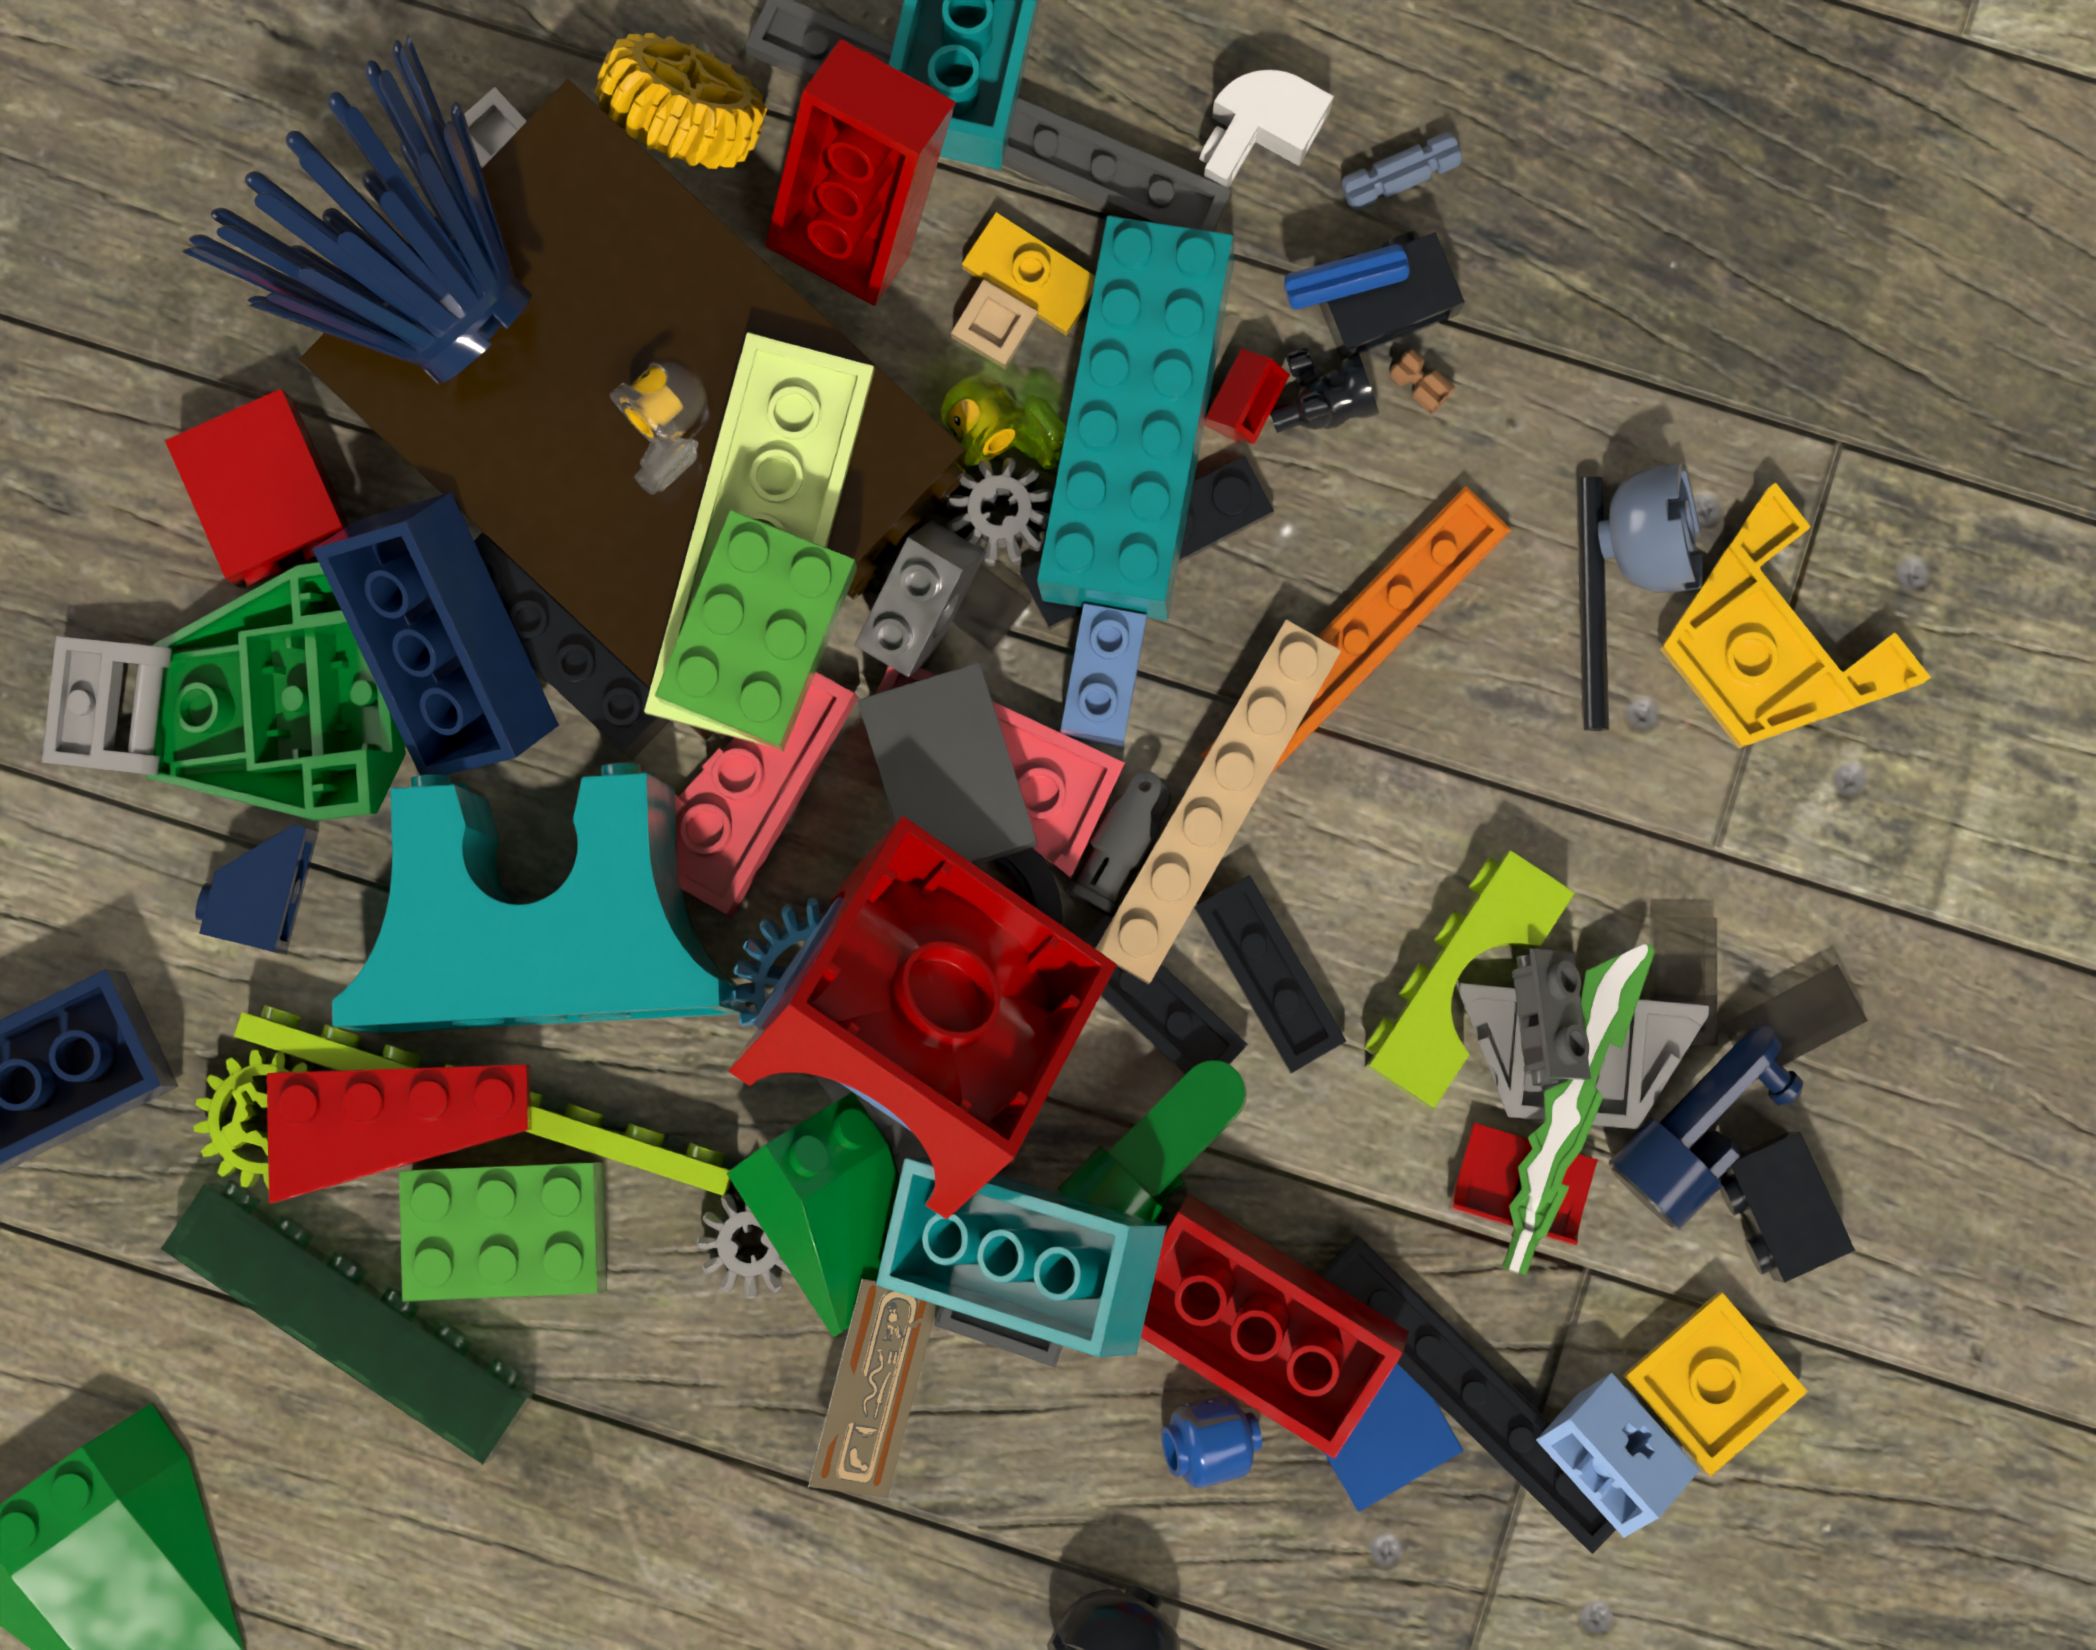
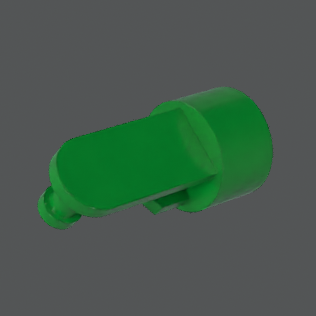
[1057,1060,1247,1224]

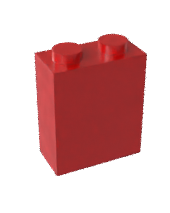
[165,388,349,590]

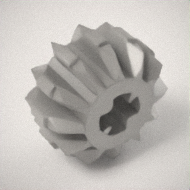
[947,458,1052,566]
[696,1193,791,1298]

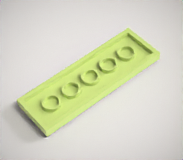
[644,333,875,747]

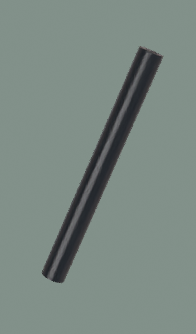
[1577,476,1609,731]

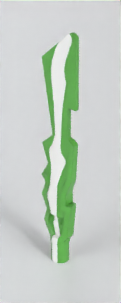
[1502,944,1654,1276]

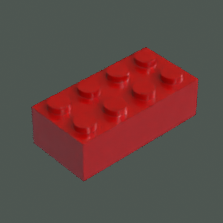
[765,39,956,306]
[1141,1194,1409,1459]

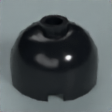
[1047,1585,1180,1650]

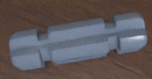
[1341,132,1463,210]

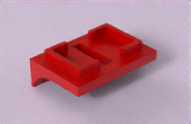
[1448,1123,1598,1246]

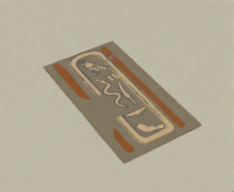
[808,1279,937,1498]

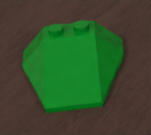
[146,562,406,821]
[0,1403,246,1650]

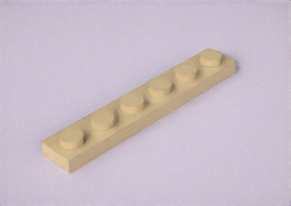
[1095,619,1341,984]

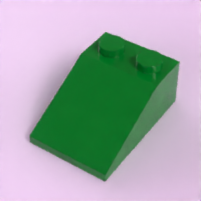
[726,1092,899,1337]

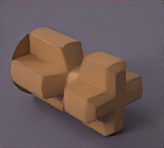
[1390,349,1456,415]

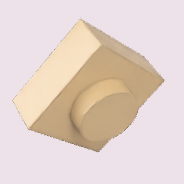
[951,279,1038,370]

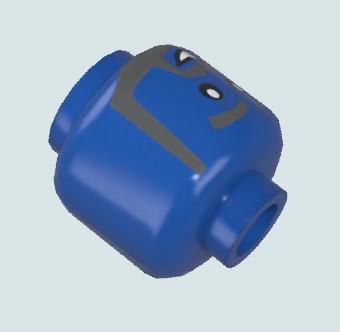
[1161,1396,1262,1488]

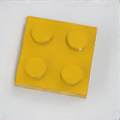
[1622,1291,1808,1477]

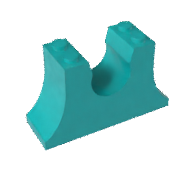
[332,763,745,1034]

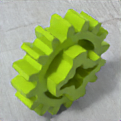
[193,1050,314,1189]

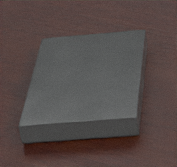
[857,662,1037,865]

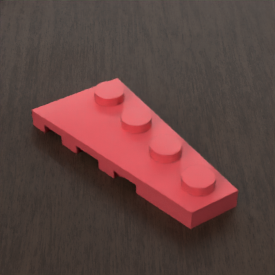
[876,666,1125,880]
[675,672,859,918]

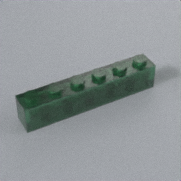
[161,1180,535,1465]

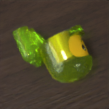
[941,375,1066,470]

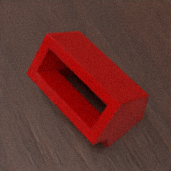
[1204,349,1290,444]

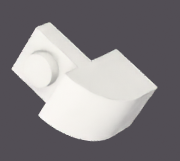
[1199,70,1334,188]

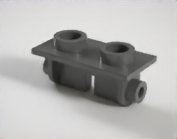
[1511,948,1591,1086]

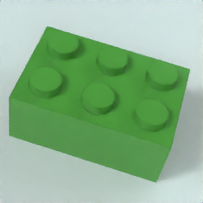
[655,510,857,752]
[399,1162,607,1301]

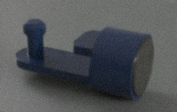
[1608,1026,1803,1230]

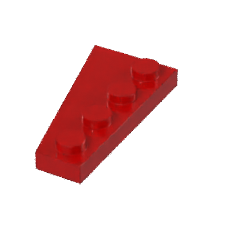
[267,1064,532,1204]

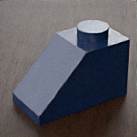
[195,824,319,955]

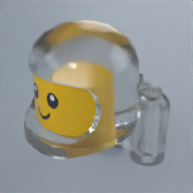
[610,357,707,495]

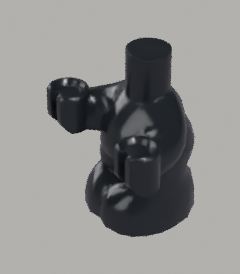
[1270,348,1379,433]

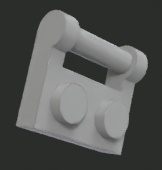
[42,636,172,775]

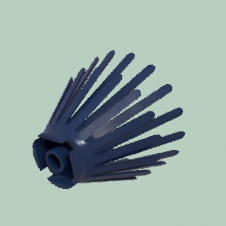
[182,34,532,383]

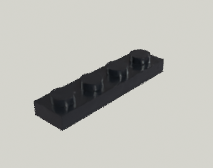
[1020,456,1274,630]

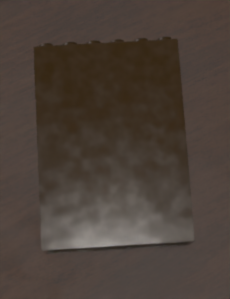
[299,79,966,742]

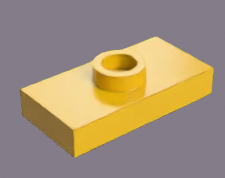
[961,212,1096,336]

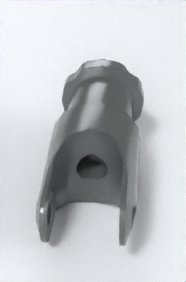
[1064,771,1171,917]

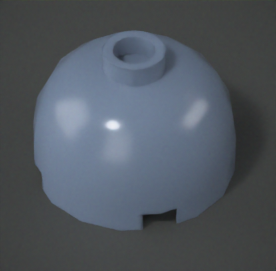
[1598,462,1703,593]

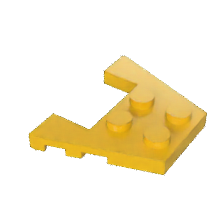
[1660,482,1931,748]

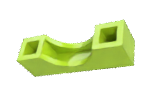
[1363,850,1575,1109]

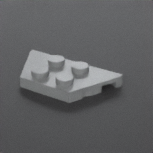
[1459,983,1709,1130]

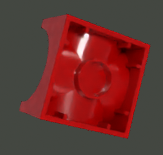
[728,815,1117,1220]

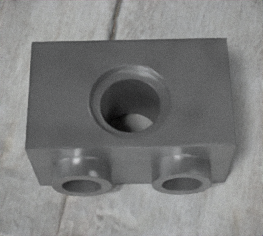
[854,520,987,677]

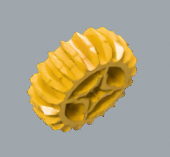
[595,33,767,169]

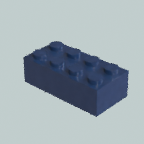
[313,492,559,776]
[0,969,179,1174]

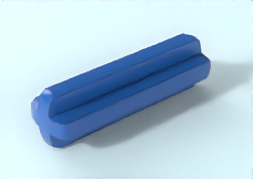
[1284,244,1410,310]

